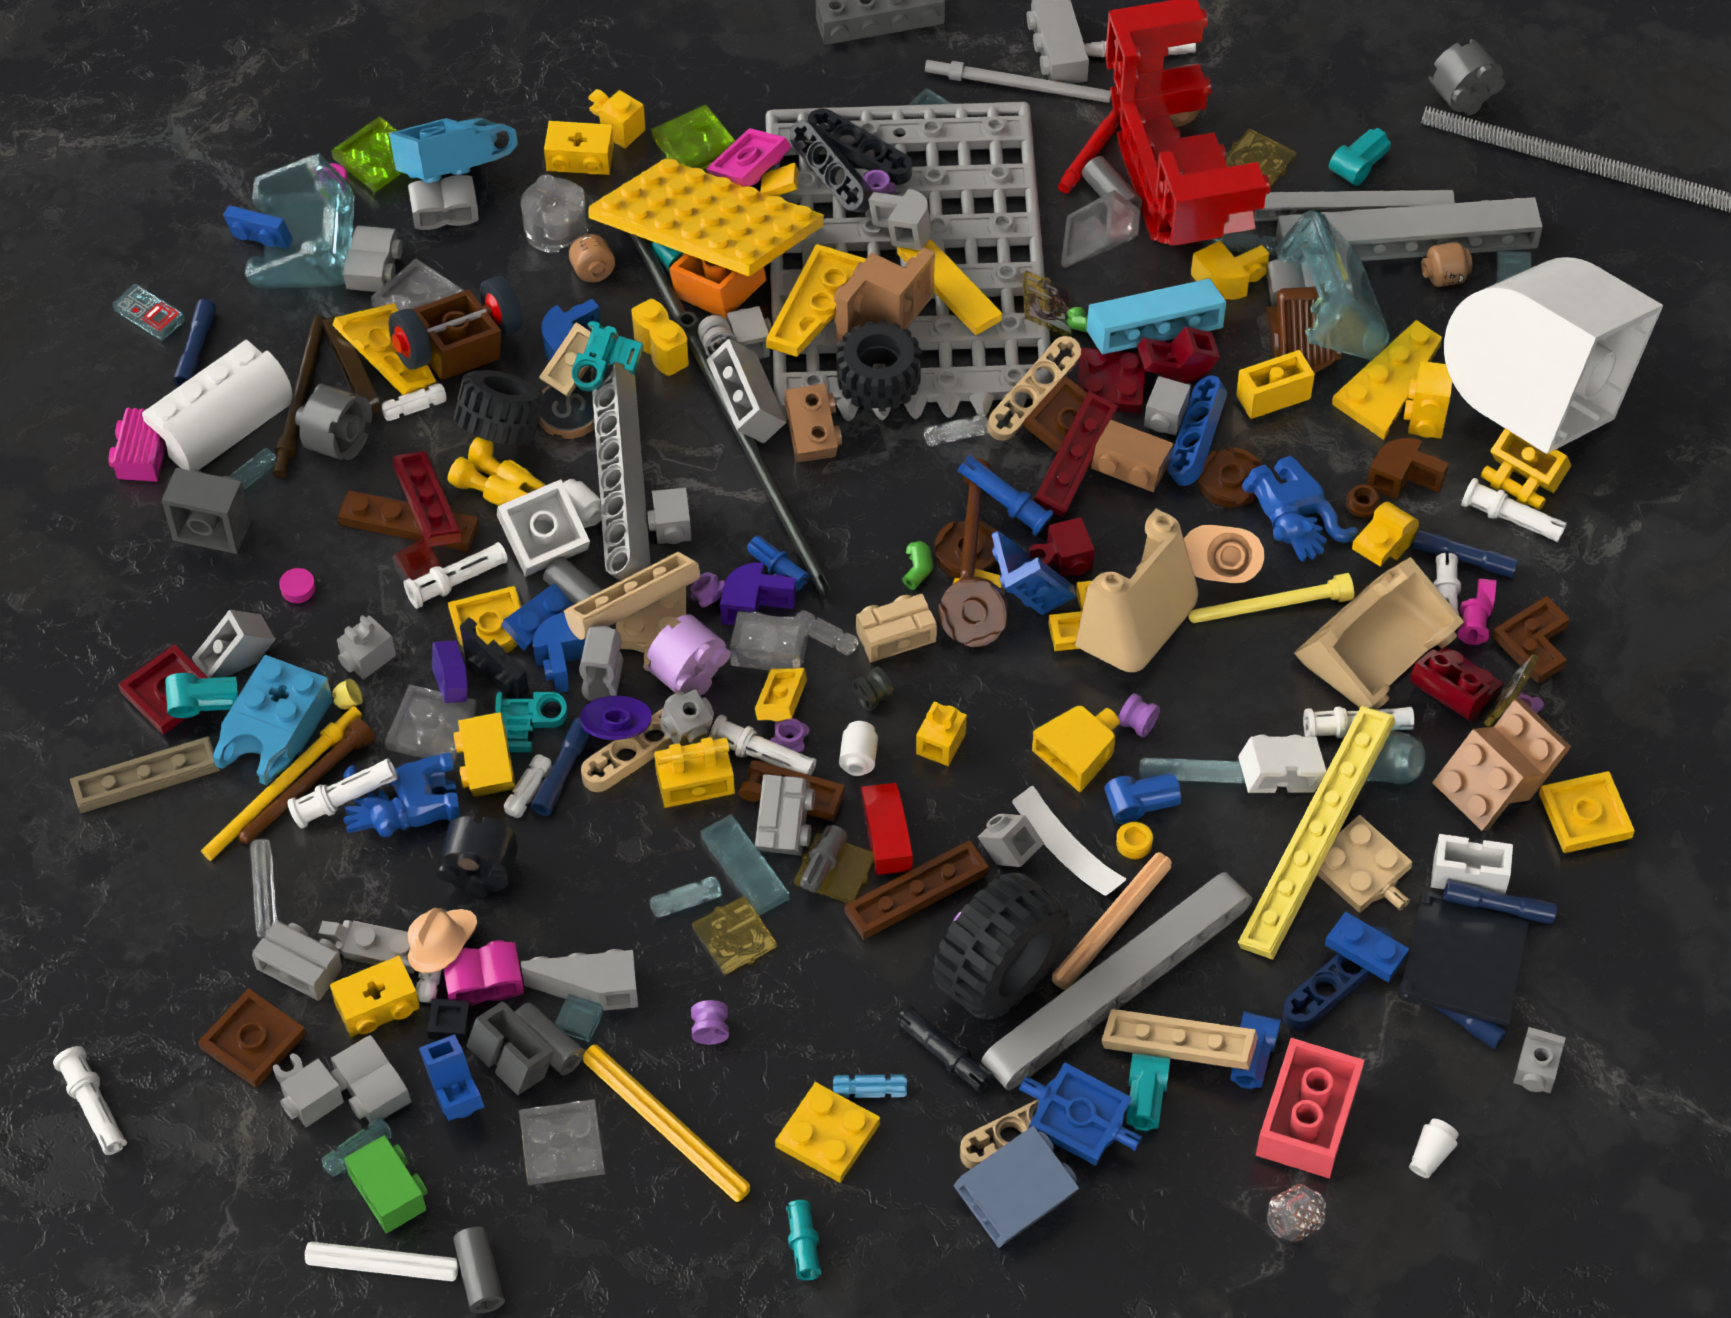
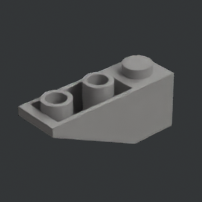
[521,949,638,1011]

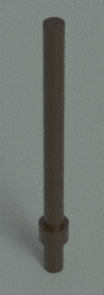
[272,315,325,478]

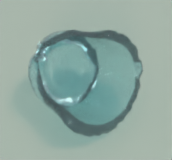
[1367,730,1426,784]

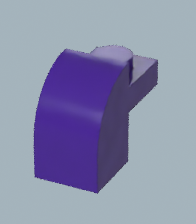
[720,562,796,628]

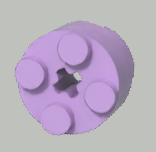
[646,615,731,696]

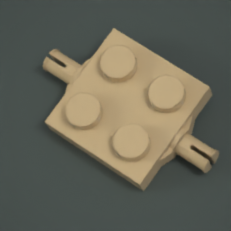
[616,587,686,671]
[1317,815,1412,913]

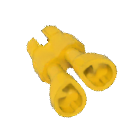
[448,437,546,506]

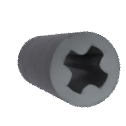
[1082,156,1142,220]
[543,557,603,605]
[515,1003,585,1075]
[453,1227,505,1313]

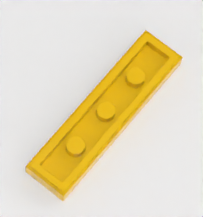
[897,239,1002,336]

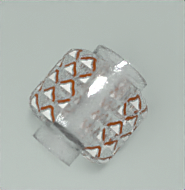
[1267,1184,1326,1242]

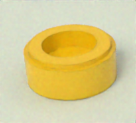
[1116,822,1153,859]

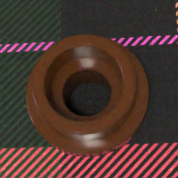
[1346,485,1380,517]

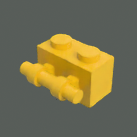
[1481,428,1572,510]
[654,737,735,808]

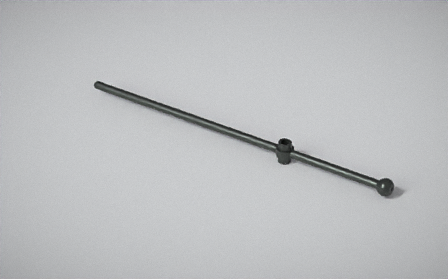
[630,233,832,596]

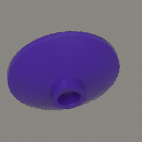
[580,696,652,740]

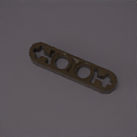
[321,314,382,417]

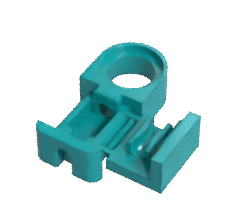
[572,321,644,391]
[495,692,568,753]

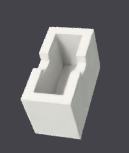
[1238,735,1327,793]
[1431,834,1513,894]

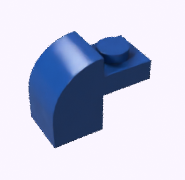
[541,299,601,362]
[533,613,586,693]
[419,1034,485,1121]

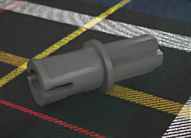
[800,825,847,893]

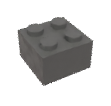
[162,468,251,554]

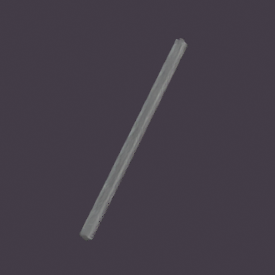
[1421,106,1731,213]

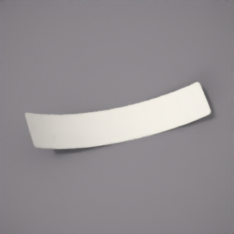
[1012,786,1126,895]

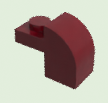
[1137,326,1221,384]

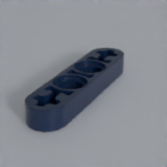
[1282,926,1394,1031]

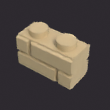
[856,594,937,662]

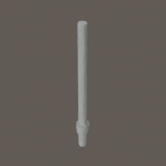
[925,60,1111,103]

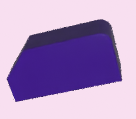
[431,641,468,703]

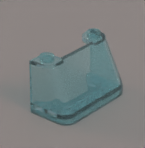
[245,153,354,289]
[1274,210,1389,360]

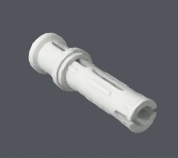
[1461,478,1567,543]
[404,542,508,609]
[1303,707,1414,739]
[709,715,816,776]
[288,758,398,829]
[53,1046,127,1155]

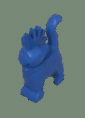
[1242,456,1358,562]
[343,753,460,838]

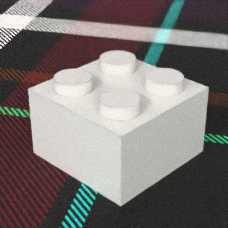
[497,479,590,577]

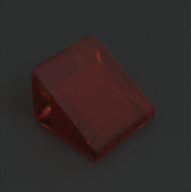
[392,538,442,580]

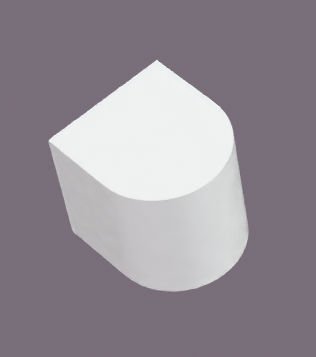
[1444,257,1663,454]

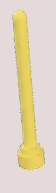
[1188,573,1354,623]

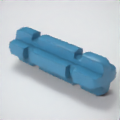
[833,1074,907,1098]

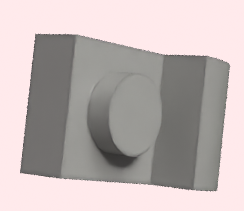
[868,189,932,251]

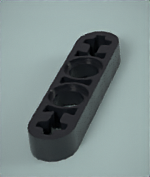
[808,108,912,185]
[790,120,873,213]

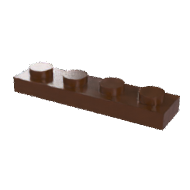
[338,490,479,552]
[845,840,989,940]

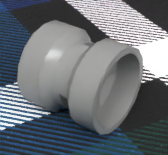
[697,315,736,357]

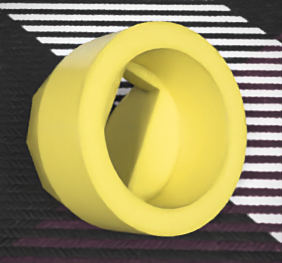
[332,679,363,710]

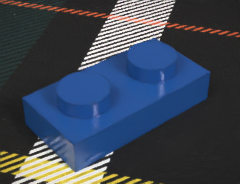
[223,205,293,249]
[501,583,574,651]
[1325,911,1409,983]

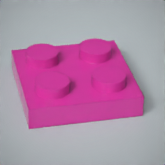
[706,128,792,187]

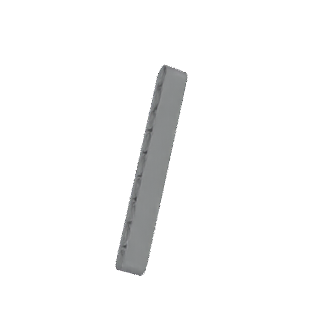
[590,336,651,581]
[981,872,1253,1090]

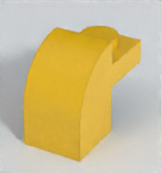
[1191,241,1269,300]
[1352,501,1419,567]

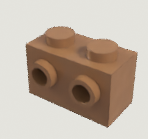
[784,383,842,463]
[1091,420,1173,492]

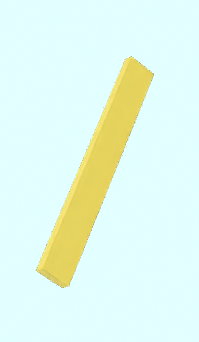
[1238,706,1396,960]

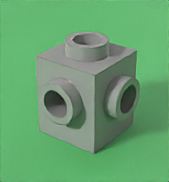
[660,689,714,746]

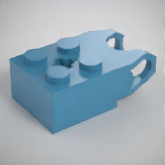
[389,118,518,183]
[213,655,333,785]

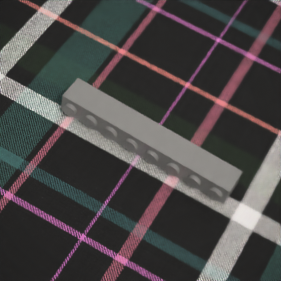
[1276,197,1543,263]

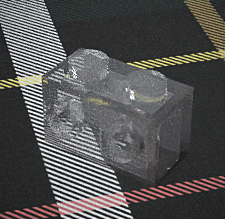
[730,611,808,671]

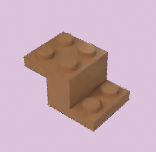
[834,247,935,342]
[1432,699,1571,831]

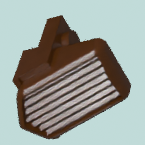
[1265,286,1341,374]

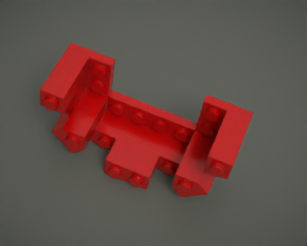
[1105,0,1270,246]

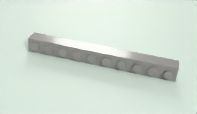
[1253,190,1455,221]

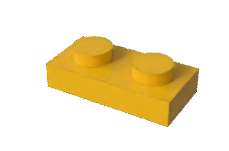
[755,668,807,722]

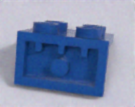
[992,531,1077,615]

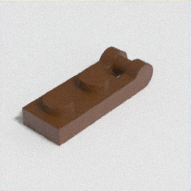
[738,761,845,822]

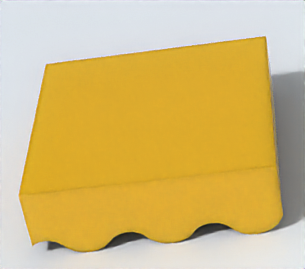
[760,162,799,196]

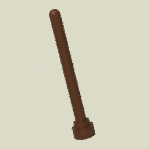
[960,458,991,579]
[239,718,376,844]

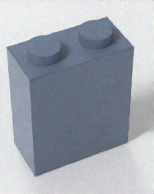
[953,1126,1079,1248]

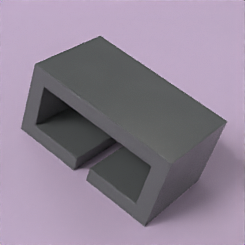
[467,1001,555,1095]

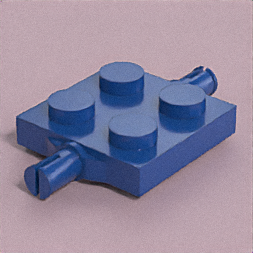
[1019,1062,1142,1166]

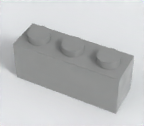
[1026,0,1089,84]
[707,339,787,444]

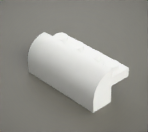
[142,339,293,470]

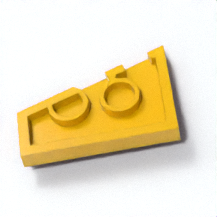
[333,303,437,395]

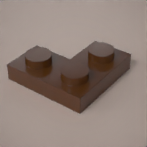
[1492,596,1570,684]

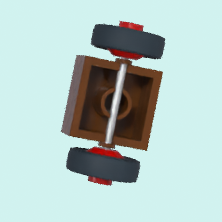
[388,276,523,380]

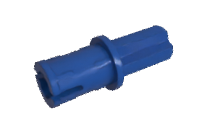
[747,535,810,591]

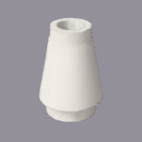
[1409,1119,1459,1178]

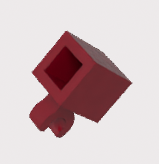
[1029,517,1095,577]

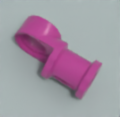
[1457,578,1496,645]

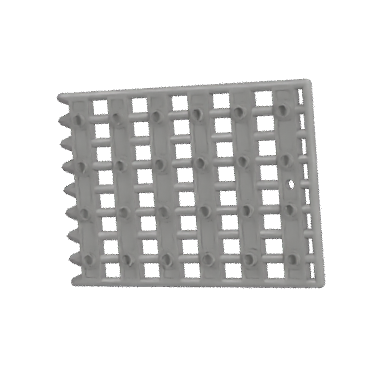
[765,102,1053,422]

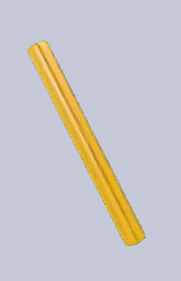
[582,1044,750,1202]

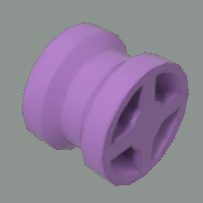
[1118,693,1160,737]
[691,1000,729,1045]

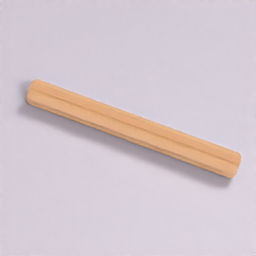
[1052,852,1172,990]

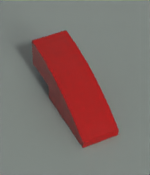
[861,783,913,875]

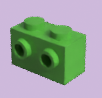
[344,1135,428,1234]

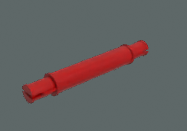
[1058,110,1120,194]

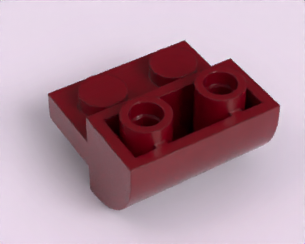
[1410,646,1504,722]

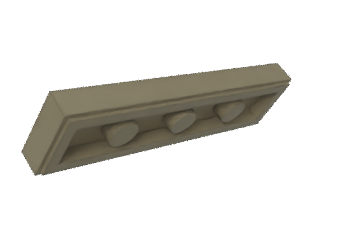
[70,736,220,814]

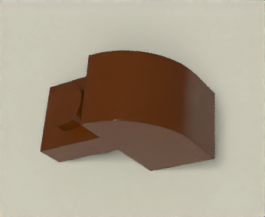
[1367,438,1449,500]

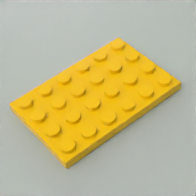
[589,158,824,276]

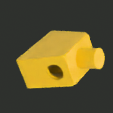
[1032,706,1120,792]

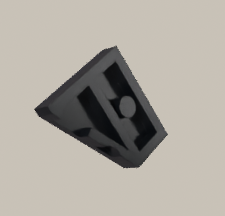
[460,617,529,699]

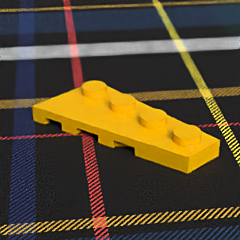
[766,244,866,357]
[1332,320,1442,440]

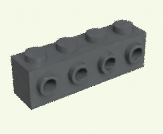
[815,0,945,45]

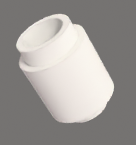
[563,479,602,528]
[839,721,878,776]

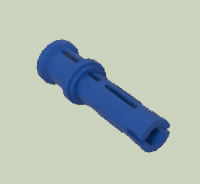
[957,454,1055,537]

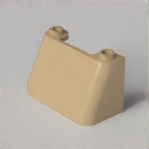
[1075,509,1199,672]
[1294,557,1464,709]

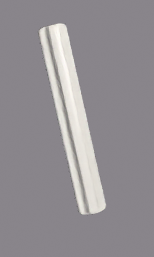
[305,1242,459,1281]

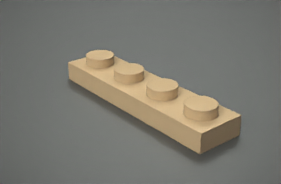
[1101,1009,1258,1070]

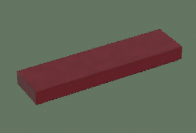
[1033,391,1118,518]
[393,451,461,547]

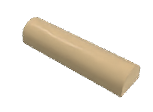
[564,552,700,640]

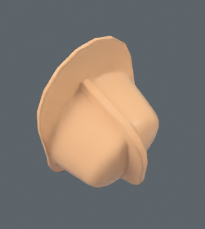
[1184,525,1264,583]
[407,908,477,973]

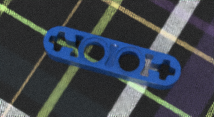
[1167,376,1227,486]

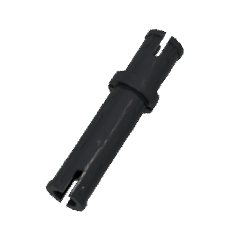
[896,1006,994,1093]

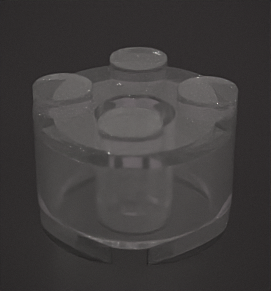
[521,174,588,253]

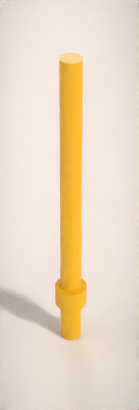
[201,706,362,861]

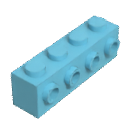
[1086,278,1226,355]

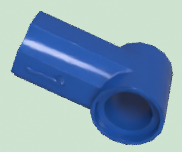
[1104,773,1181,824]
[1230,1011,1281,1090]

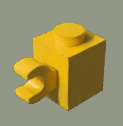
[588,89,646,149]

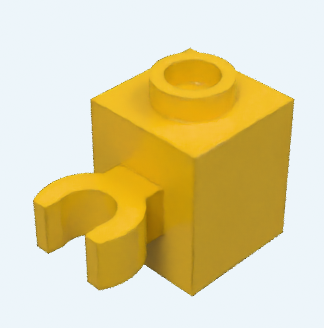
[916,701,967,767]

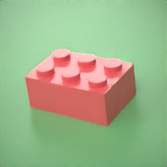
[1256,1038,1365,1179]

